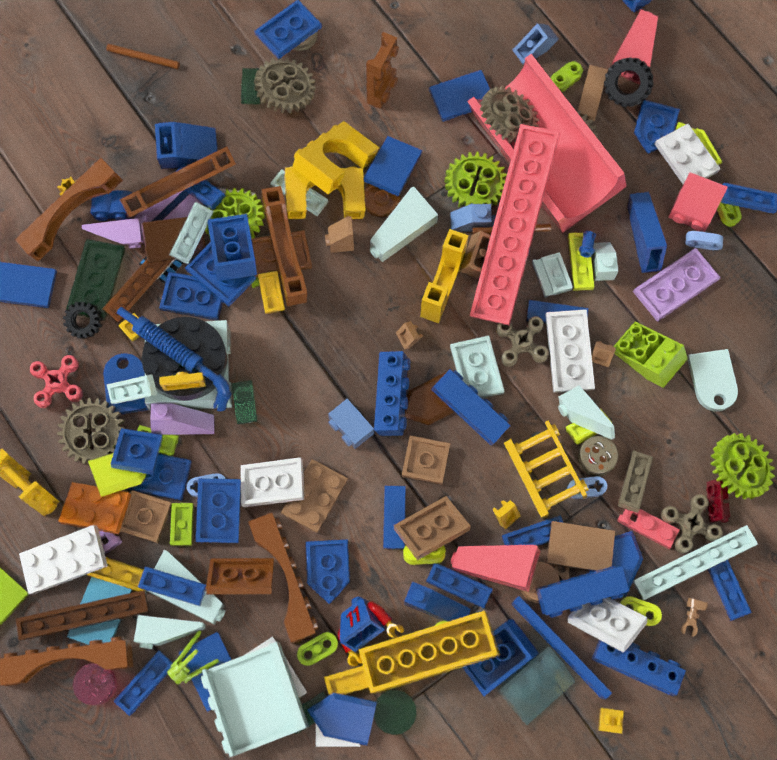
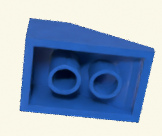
[207,214,257,281]
[462,619,540,696]

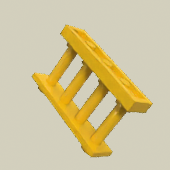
[504,420,589,519]
[0,449,60,517]

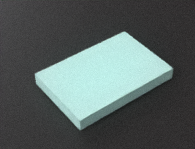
[450,336,505,398]

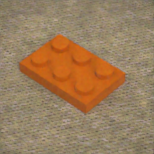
[59,482,131,535]

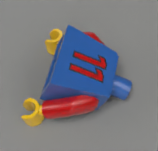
[338,597,404,666]

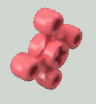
[30,355,83,408]

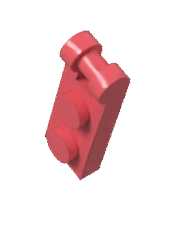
[617,509,679,549]

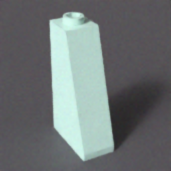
[370,186,438,262]
[146,550,226,625]

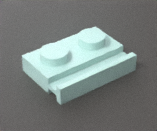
[532,252,573,298]

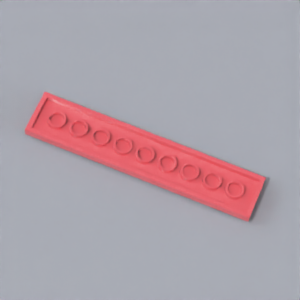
[470,124,560,326]

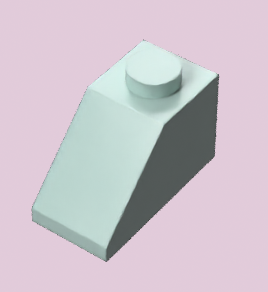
[592,242,618,281]

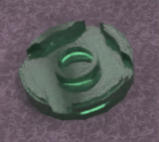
[374,690,417,735]

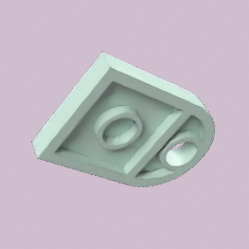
[687,349,738,412]

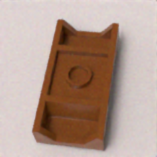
[366,32,399,109]

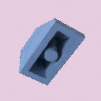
[513,23,559,64]
[450,204,491,232]

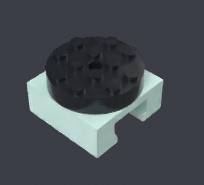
[142,317,232,412]

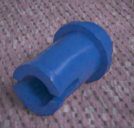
[579,231,596,258]

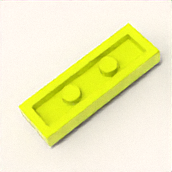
[568,233,594,291]

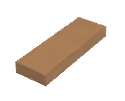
[577,65,608,121]

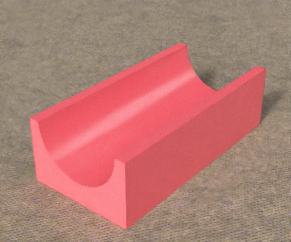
[468,54,627,233]

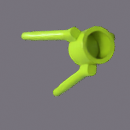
[167,630,219,684]

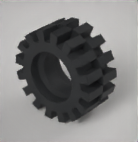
[63,302,103,338]

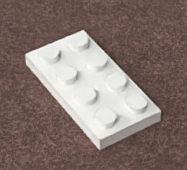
[545,310,595,393]
[19,525,107,595]

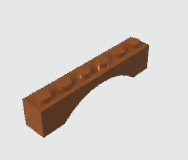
[119,146,236,217]
[15,158,123,261]
[261,186,307,306]
[248,513,319,644]
[0,636,133,686]

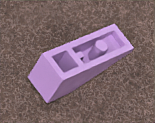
[82,218,145,249]
[151,403,214,435]

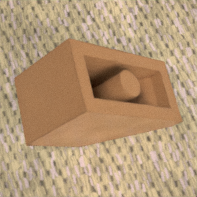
[325,216,354,253]

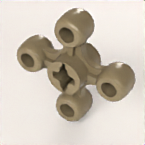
[496,316,549,367]
[661,494,723,554]

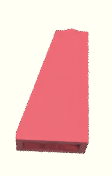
[612,9,658,85]
[451,545,541,592]

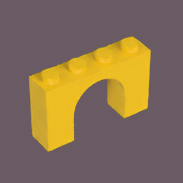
[292,121,379,194]
[284,166,365,219]
[420,229,469,323]

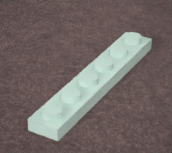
[633,525,758,601]

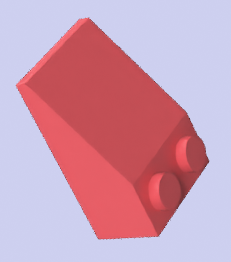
[668,172,727,232]

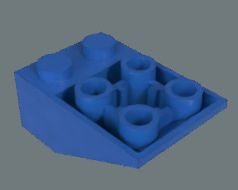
[155,122,217,169]

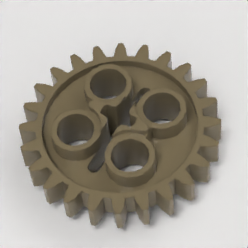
[254,57,316,114]
[480,86,539,143]
[57,398,126,465]

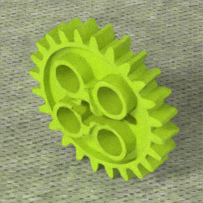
[444,152,507,208]
[205,188,265,238]
[711,433,775,500]

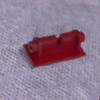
[706,479,731,523]

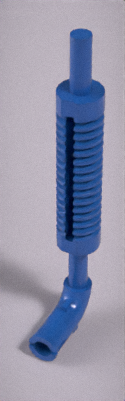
[117,307,231,412]

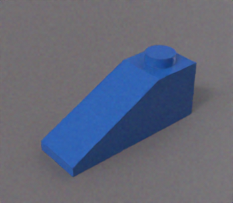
[404,581,471,622]

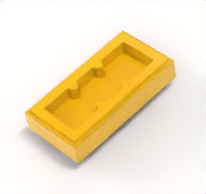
[258,271,285,314]
[159,372,206,391]
[324,666,369,695]

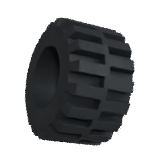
[604,57,654,107]

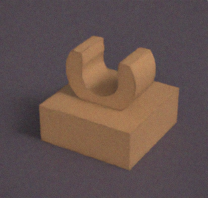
[396,321,423,350]
[591,341,616,367]

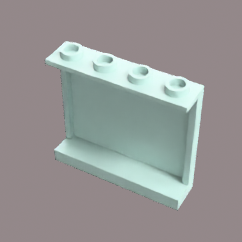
[201,642,309,757]

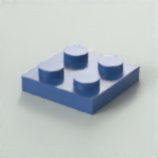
[111,428,163,475]

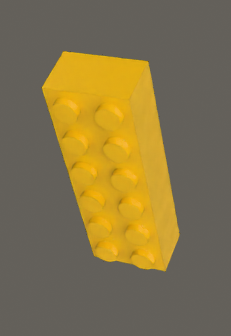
[359,611,500,694]

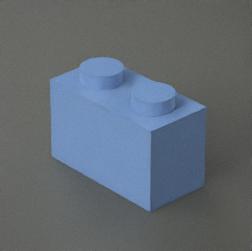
[328,399,374,449]

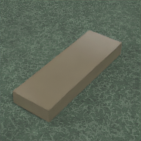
[618,450,653,513]

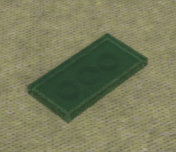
[66,239,126,321]

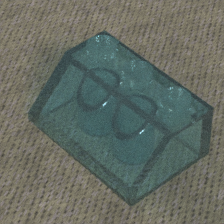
[498,646,575,726]

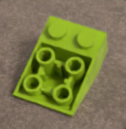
[613,321,688,388]

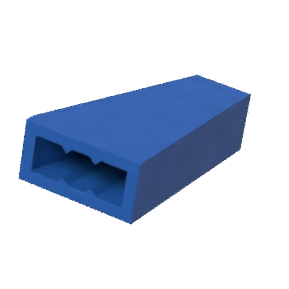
[627,192,667,273]

